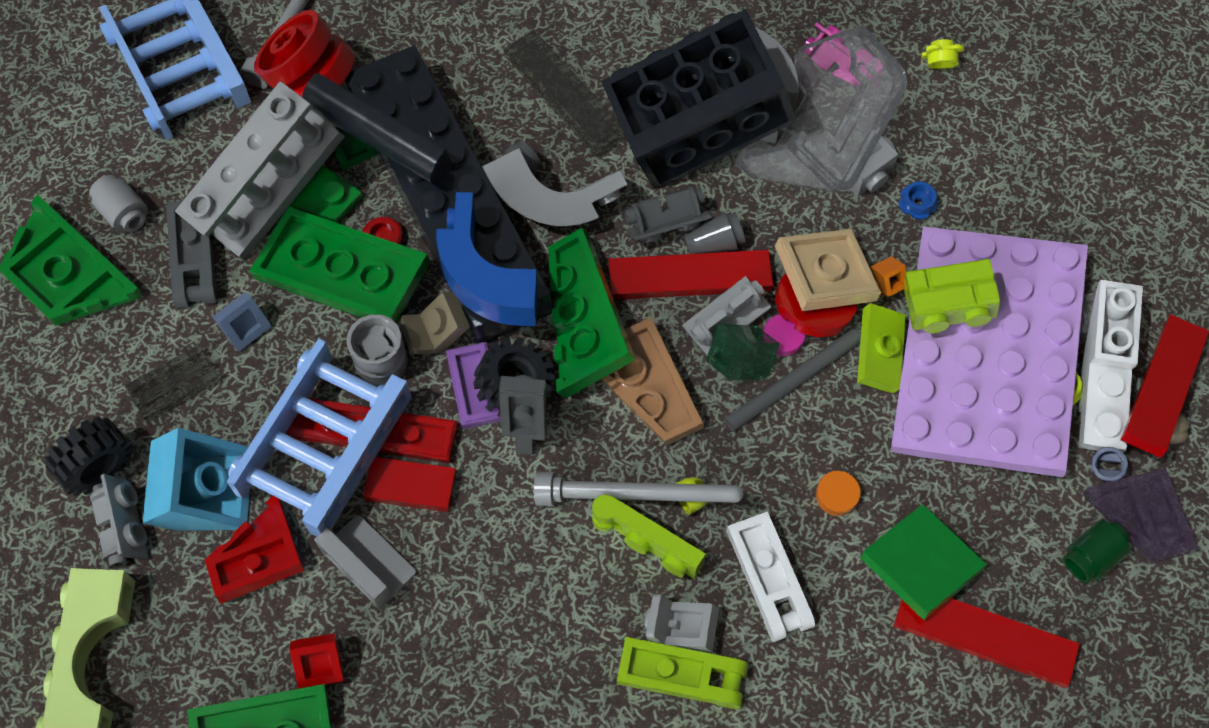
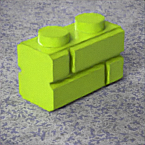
[904,259,1000,333]

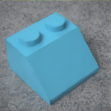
[143,428,250,531]

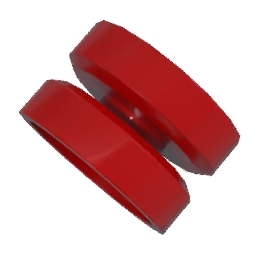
[254,10,355,97]

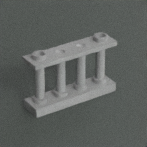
[175,81,345,260]

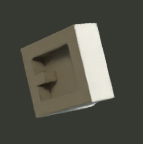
[398,292,470,354]

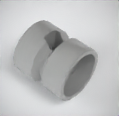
[347,314,408,386]

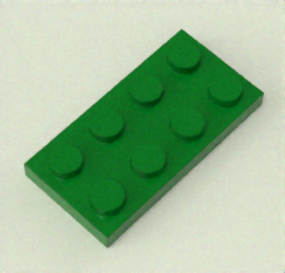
[249,206,431,323]

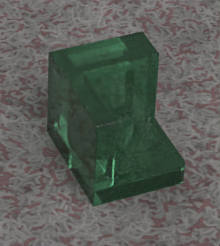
[706,324,780,380]

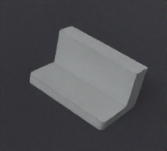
[314,515,416,610]

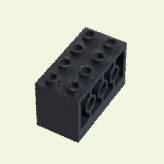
[601,9,797,189]

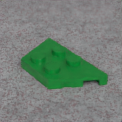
[0,195,142,326]

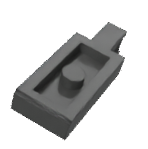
[499,375,547,455]

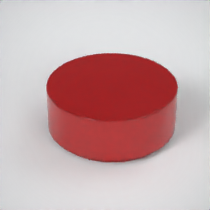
[363,217,403,245]

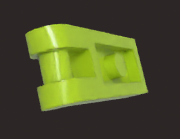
[592,494,706,579]
[617,637,748,709]

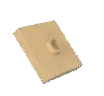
[775,229,881,311]

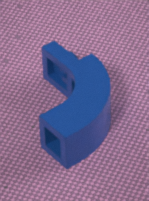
[436,192,538,326]

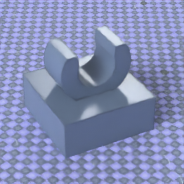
[212,292,272,352]

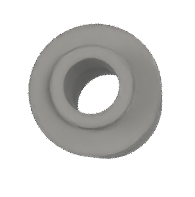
[89,175,148,233]

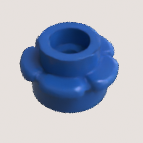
[899,181,938,220]

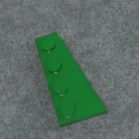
[548,228,636,399]

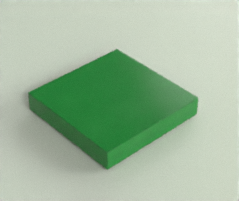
[860,504,987,620]

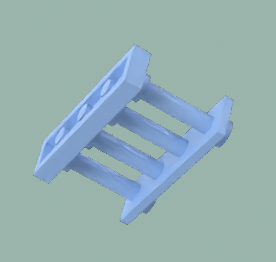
[99,0,251,140]
[226,338,412,537]

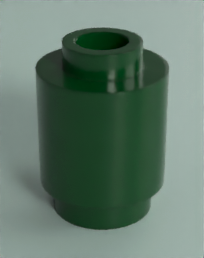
[1063,520,1130,584]

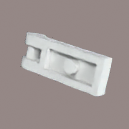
[726,511,815,642]

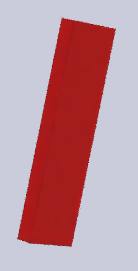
[609,250,773,300]
[1120,314,1209,458]
[285,398,458,464]
[893,598,1080,688]

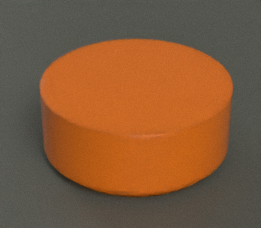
[816,471,860,516]

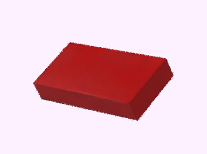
[363,457,457,512]

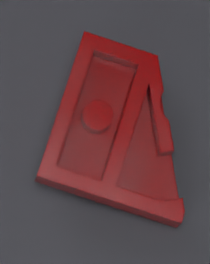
[205,496,304,604]

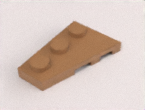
[601,317,704,446]

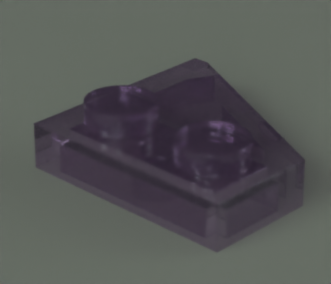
[1083,468,1199,563]

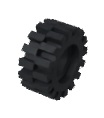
[473,337,555,417]
[45,417,133,496]

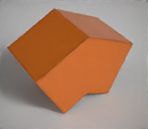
[870,256,907,297]

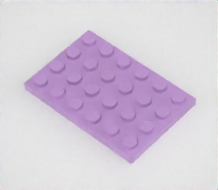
[891,227,1088,477]

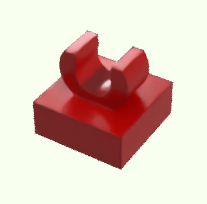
[289,633,344,689]

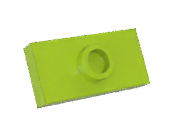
[857,303,906,393]

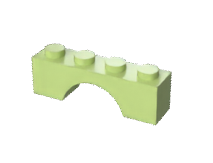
[36,568,135,728]

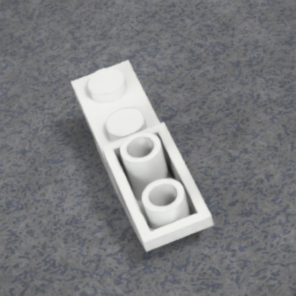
[1078,280,1143,453]

